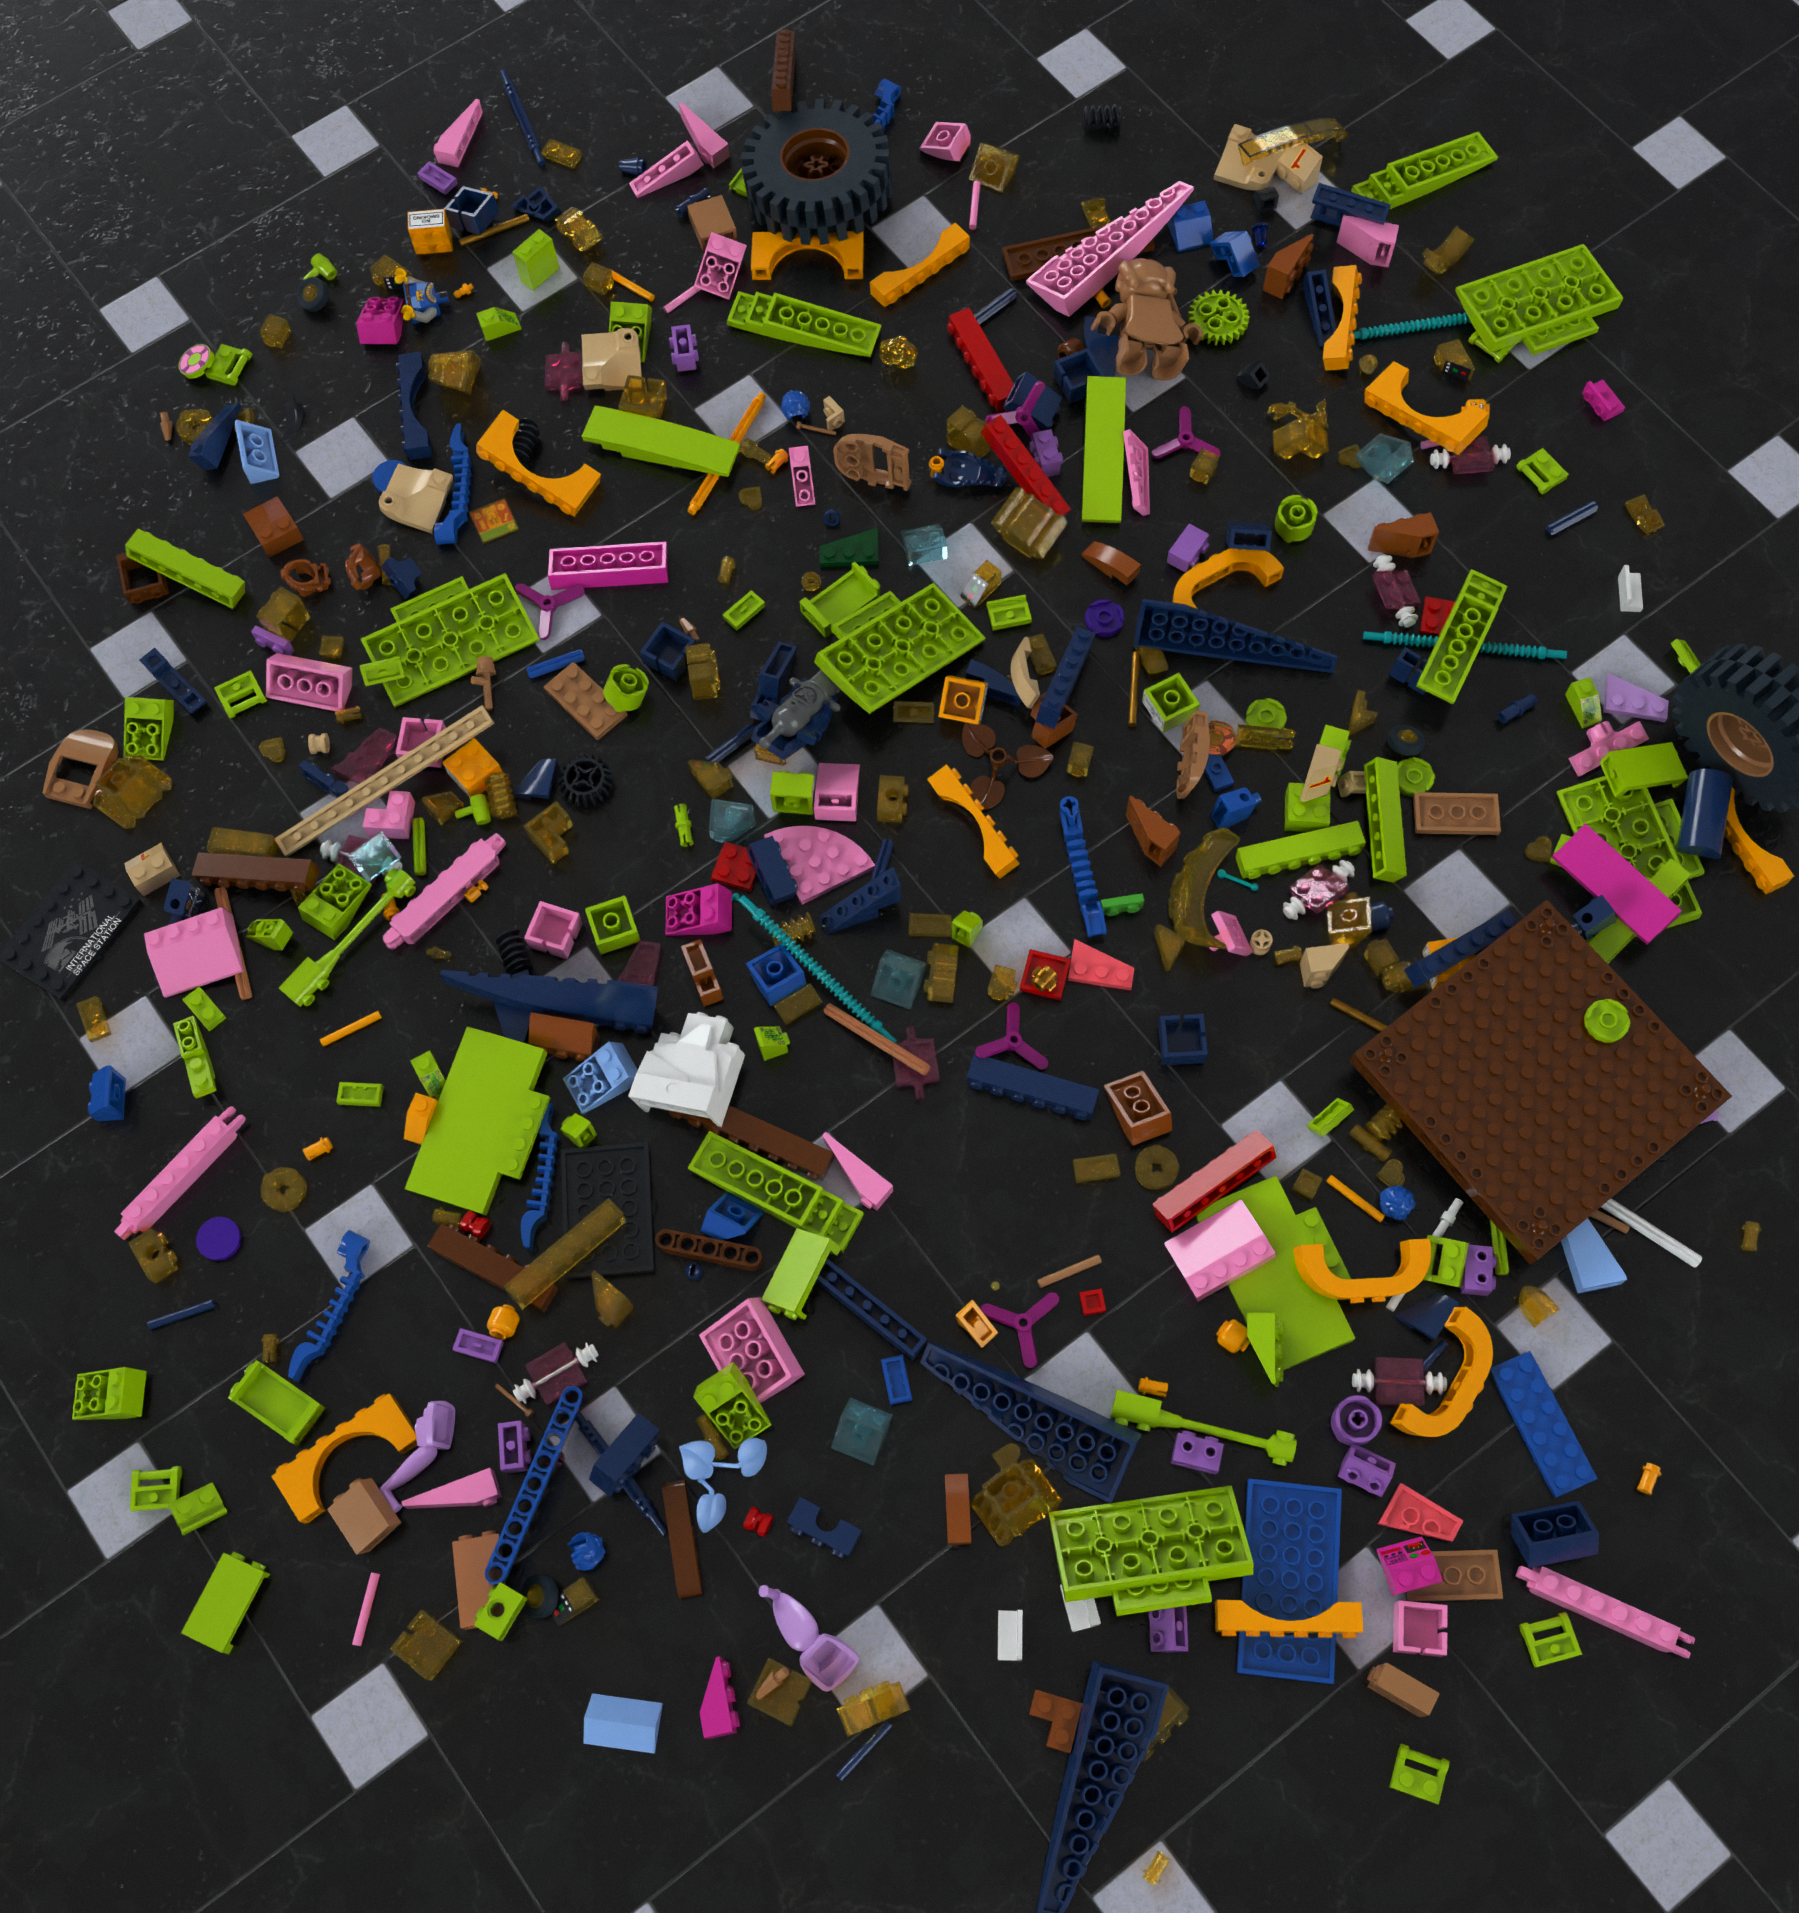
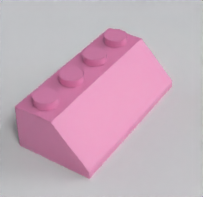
[266,653,353,712]

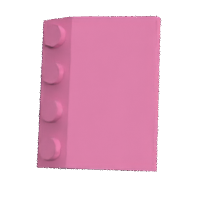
[144,907,244,998]
[1164,1199,1276,1302]
[699,1297,805,1403]

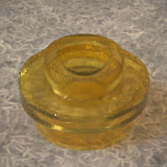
[1359,355,1378,374]
[801,572,821,591]

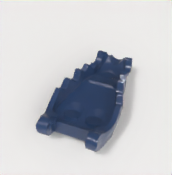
[933,448,1007,487]

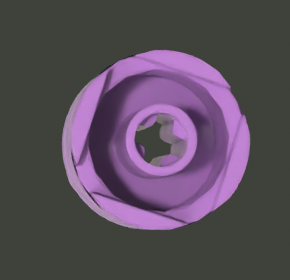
[1331,1395,1382,1446]

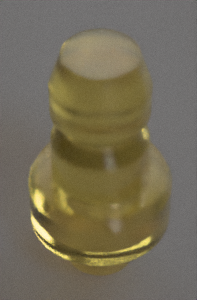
[426,946,451,959]

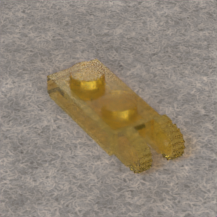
[1235,724,1295,750]

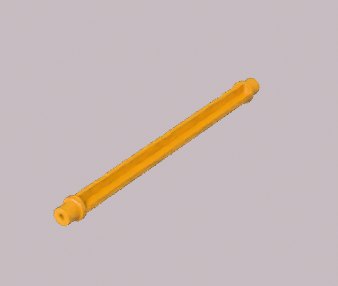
[687,392,766,515]

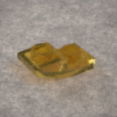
[1625,494,1665,534]
[1133,639,1168,674]

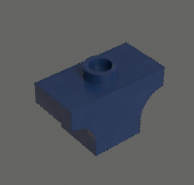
[381,557,422,600]

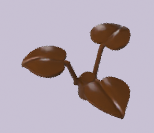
[962,722,1054,811]

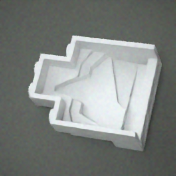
[628,1012,745,1127]

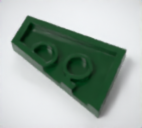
[819,527,879,567]

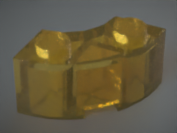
[555,207,603,251]
[924,943,959,1003]

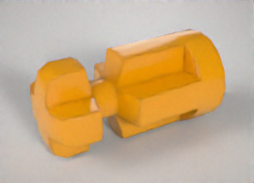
[463,879,488,903]

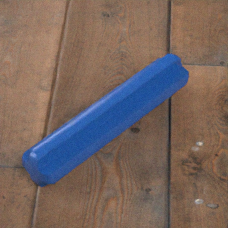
[527,649,585,678]

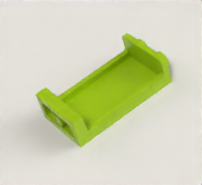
[799,562,880,638]
[1599,742,1688,797]
[761,1228,841,1320]
[228,1360,326,1446]
[181,1551,270,1654]

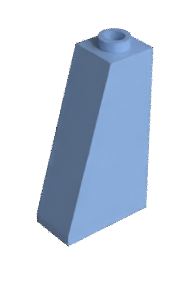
[1561,1218,1627,1293]

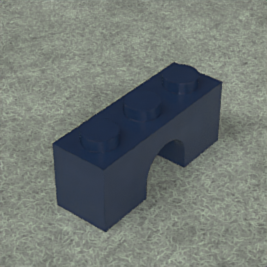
[787,1497,862,1559]

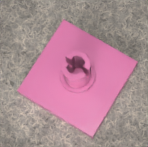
[1207,911,1253,956]

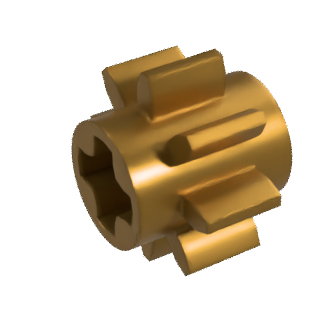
[1031,966,1057,992]

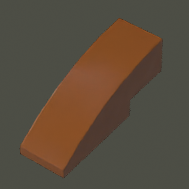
[1081,541,1141,585]
[681,939,724,1007]
[945,1474,971,1545]

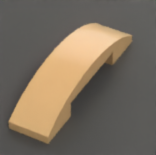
[1011,637,1040,709]

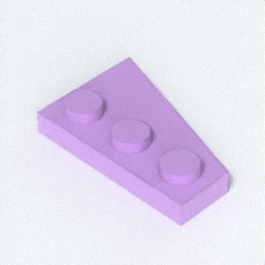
[1603,673,1669,722]

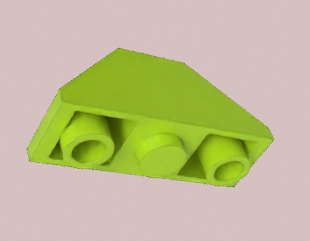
[246,919,293,951]

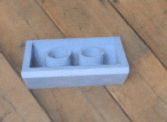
[235,419,279,484]
[583,1693,663,1754]

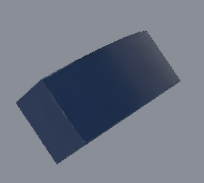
[966,659,1022,707]

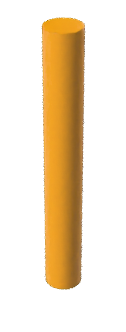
[606,269,655,302]
[320,1011,382,1047]
[1326,1175,1385,1223]

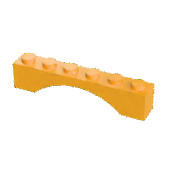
[870,223,970,308]
[1323,265,1362,371]
[927,764,1020,878]
[1724,787,1794,895]
[1215,1600,1363,1639]

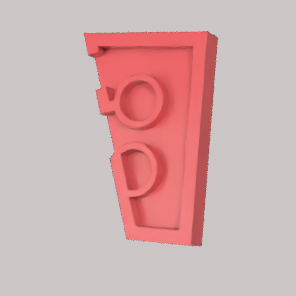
[1068,939,1134,990]
[1378,1483,1463,1542]

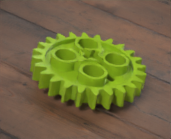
[1188,290,1250,345]

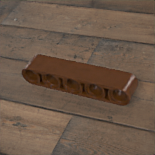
[655,1229,763,1271]
[662,1479,703,1599]

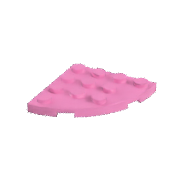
[764,826,875,905]

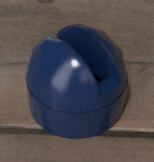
[824,509,840,526]
[685,1262,703,1281]

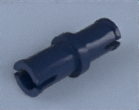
[675,188,711,217]
[1497,693,1538,723]

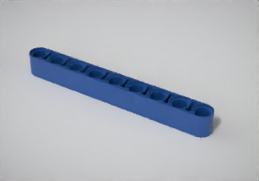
[485,1386,583,1586]

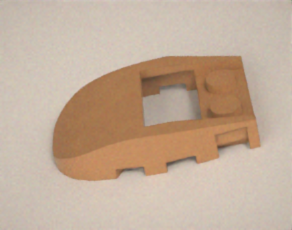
[833,434,911,491]
[1176,710,1210,799]
[42,730,119,809]

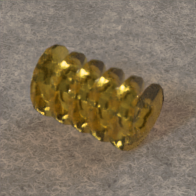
[485,772,517,819]
[771,912,816,947]
[1366,1104,1403,1141]

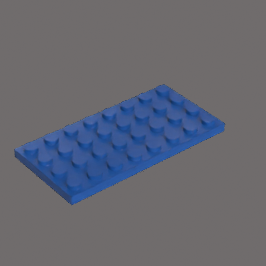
[1236,1478,1342,1684]

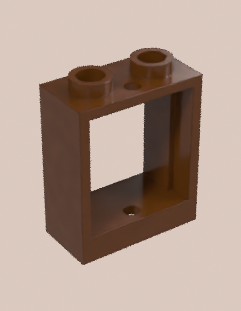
[116,553,169,604]

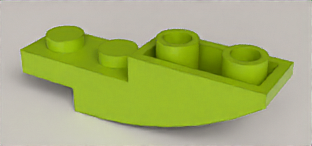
[173,1016,217,1099]

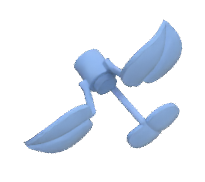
[679,1438,767,1533]

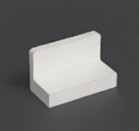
[1618,565,1643,612]
[1060,1584,1101,1632]
[998,1610,1023,1661]

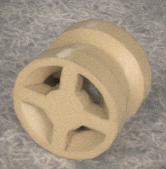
[308,733,330,754]
[1249,929,1273,955]

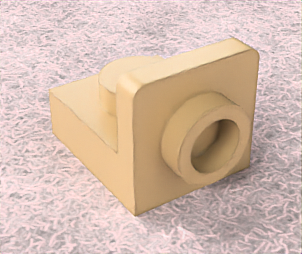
[823,396,845,431]
[1337,771,1366,797]

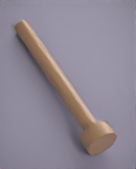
[796,421,836,436]
[495,1384,534,1418]

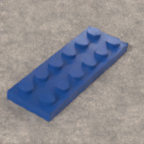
[1489,1351,1598,1498]

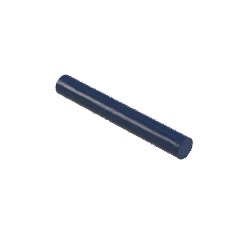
[147,1299,215,1330]
[1398,1340,1449,1395]
[835,1720,893,1781]

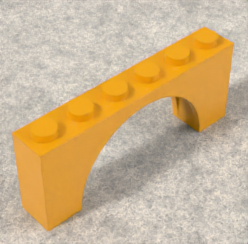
[751,231,864,280]
[1364,361,1489,455]
[476,410,601,517]
[272,1393,417,1524]

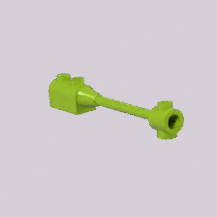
[279,868,416,1007]
[1111,1389,1297,1466]

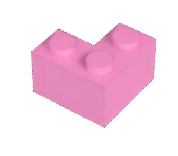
[363,791,415,839]

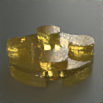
[879,336,918,368]
[176,409,213,445]
[1135,1145,1179,1190]
[261,1167,307,1212]

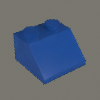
[1167,200,1214,252]
[746,943,807,1006]
[88,1065,126,1121]

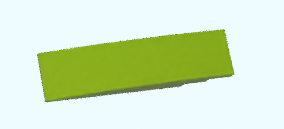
[1351,132,1498,209]
[727,291,882,357]
[1082,376,1126,523]
[582,405,741,477]
[1416,569,1508,704]
[688,1131,864,1252]

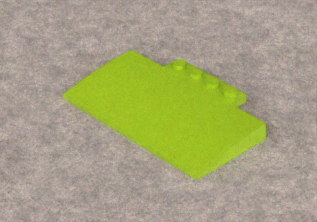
[1455,244,1623,355]
[361,573,540,707]
[814,583,986,714]
[1556,776,1705,937]
[405,1027,550,1216]
[1196,1176,1355,1371]
[1049,1485,1254,1616]

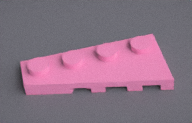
[1123,429,1150,516]

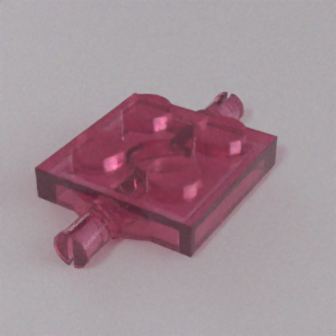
[545,342,583,401]
[892,1026,940,1098]

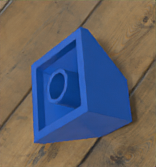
[700,1191,764,1240]

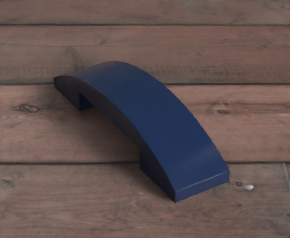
[139,648,207,715]

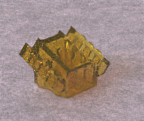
[428,350,481,394]
[991,487,1067,558]
[93,755,172,829]
[970,1459,1062,1546]

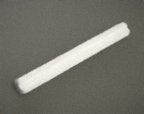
[1601,1198,1702,1267]

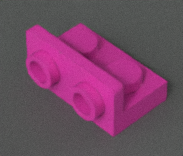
[1582,380,1625,421]

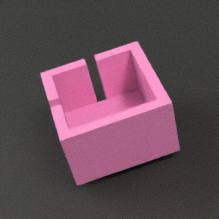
[395,717,446,768]
[524,901,583,959]
[1393,1600,1447,1657]

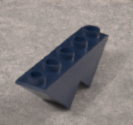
[819,867,902,935]

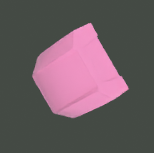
[919,122,971,161]

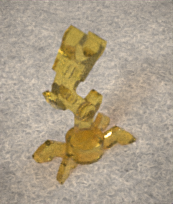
[1267,400,1329,440]

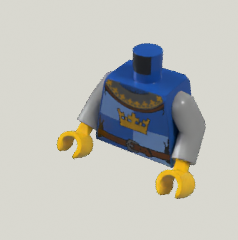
[394,268,449,324]

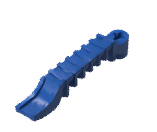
[872,78,901,130]
[434,423,472,545]
[1060,796,1107,937]
[521,1103,560,1252]
[288,1230,370,1383]

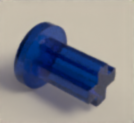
[1252,222,1269,247]

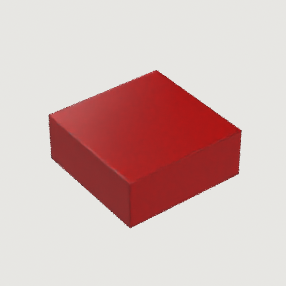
[1079,1289,1106,1316]

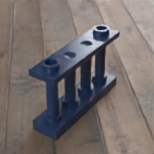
[1310,183,1391,227]

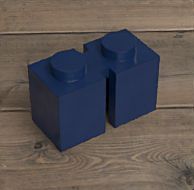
[1388,647,1428,695]

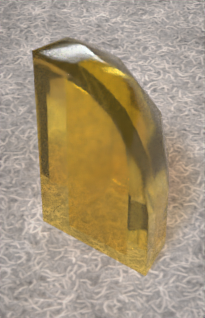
[1519,1286,1560,1328]

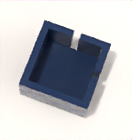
[444,186,499,235]
[1053,348,1105,404]
[640,622,698,681]
[1158,1014,1208,1065]

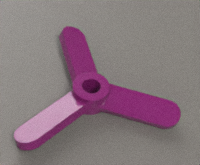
[985,381,1045,440]
[1152,406,1220,460]
[515,584,584,640]
[975,1002,1048,1070]
[980,1292,1059,1368]

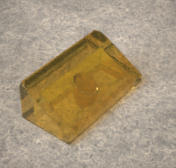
[893,701,935,723]

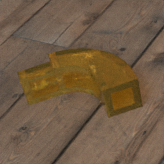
[1422,227,1475,274]

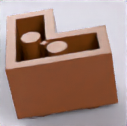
[1030,691,1078,749]
[1029,1690,1082,1754]

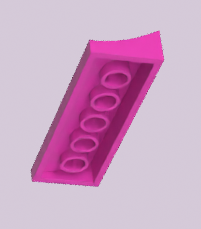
[548,542,668,590]
[1552,823,1681,945]

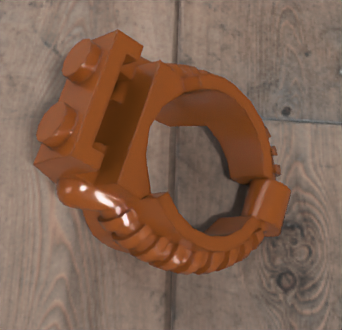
[345,543,381,590]
[280,559,331,597]

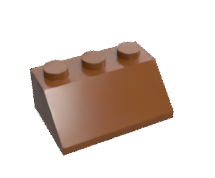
[528,1012,600,1062]

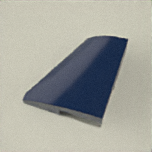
[511,186,563,221]
[512,759,559,800]
[1395,1292,1459,1341]

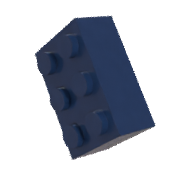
[589,1413,660,1497]
[1511,1501,1599,1568]

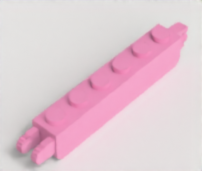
[383,833,506,950]
[114,1106,246,1240]
[1516,1566,1695,1658]

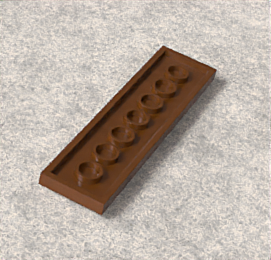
[1002,224,1155,281]

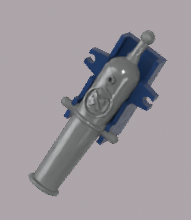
[751,670,840,760]

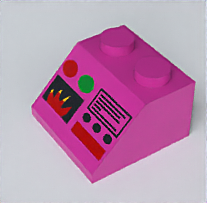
[1376,1536,1443,1596]

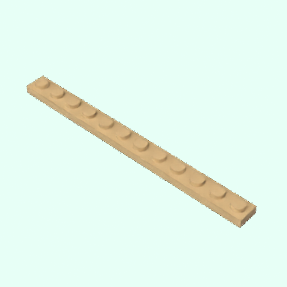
[275,705,495,857]

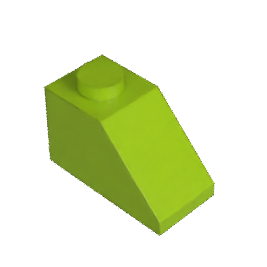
[952,910,983,948]
[560,1113,597,1148]

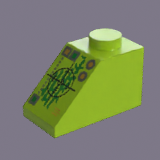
[476,307,521,341]
[1565,677,1602,728]
[754,1026,790,1061]
[410,1051,446,1102]

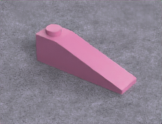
[433,99,483,167]
[679,102,730,168]
[629,140,704,198]
[822,1132,893,1211]
[401,1468,502,1509]

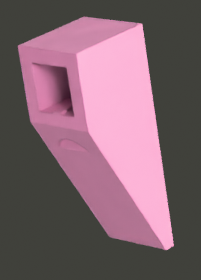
[789,446,815,507]

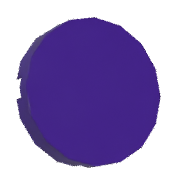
[1085,599,1125,637]
[196,1217,242,1261]

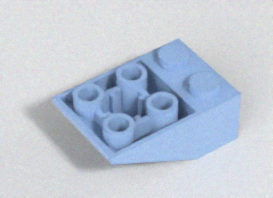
[563,1042,638,1114]

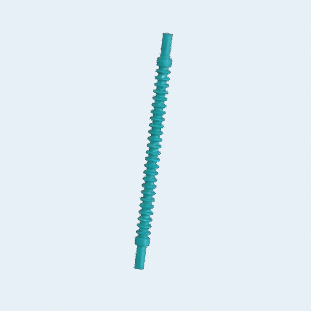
[1353,312,1471,340]
[1363,631,1567,659]
[738,895,897,1043]

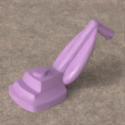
[380,1401,455,1513]
[759,1585,859,1692]

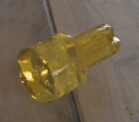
[739,437,772,465]

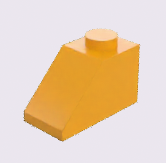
[404,1093,438,1145]

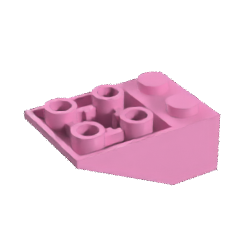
[1337,215,1399,268]
[694,232,747,300]
[814,763,860,821]

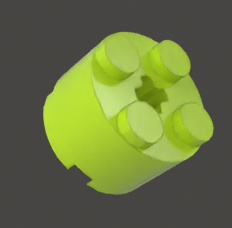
[1275,495,1318,543]
[603,664,649,713]

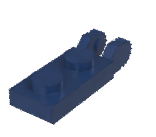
[299,760,349,798]

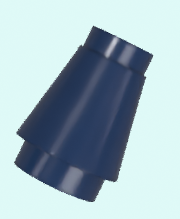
[619,157,647,176]

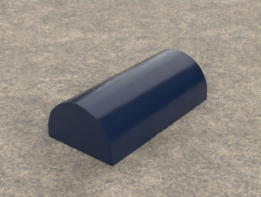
[1676,769,1733,860]

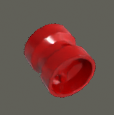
[459,1210,490,1240]
[743,1506,774,1537]

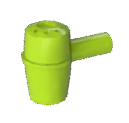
[303,253,337,280]
[455,794,491,825]

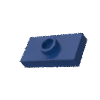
[1204,754,1234,792]
[881,1355,913,1405]

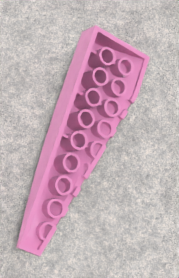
[1026,181,1194,317]

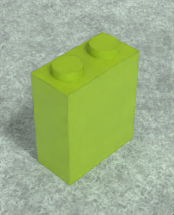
[513,229,560,291]

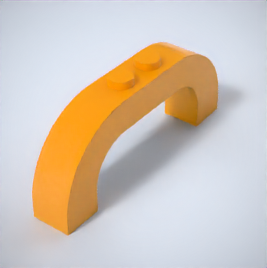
[1172,548,1284,609]
[1293,1239,1431,1303]
[1390,1307,1493,1437]

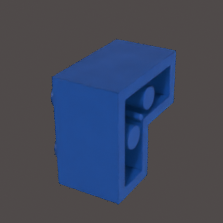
[1209,231,1260,277]

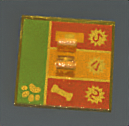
[469,498,519,544]

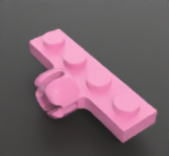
[1569,721,1649,777]

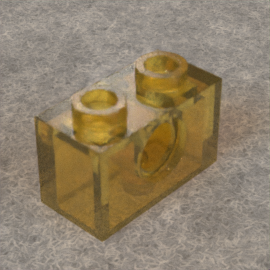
[877,775,909,823]
[128,1228,179,1284]

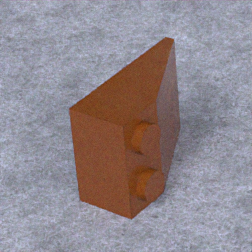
[243,496,304,558]
[1104,1071,1172,1146]

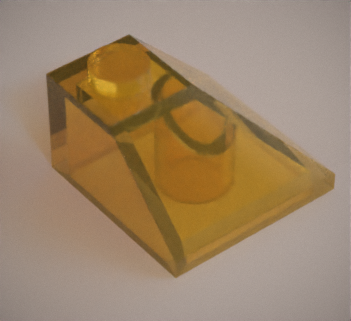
[969,142,1020,192]
[1327,897,1372,948]
[591,1270,634,1328]

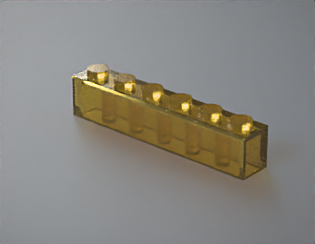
[504,1198,625,1310]

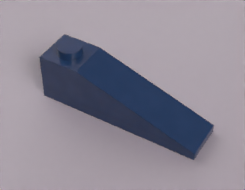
[1302,269,1336,347]
[188,403,241,470]

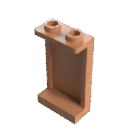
[452,1531,505,1630]

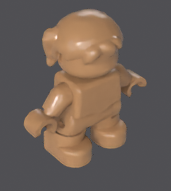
[1091,258,1203,381]

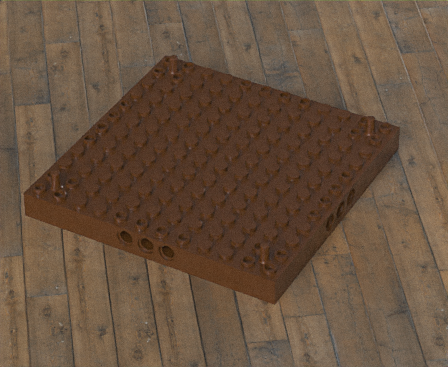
[1349,900,1732,1265]

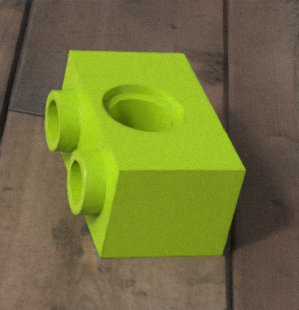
[474,1582,528,1641]

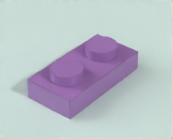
[417,161,457,195]
[251,626,294,656]
[452,1328,504,1363]

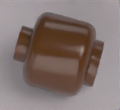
[1058,338,1085,359]

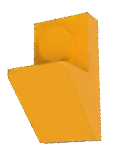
[955,1300,998,1348]

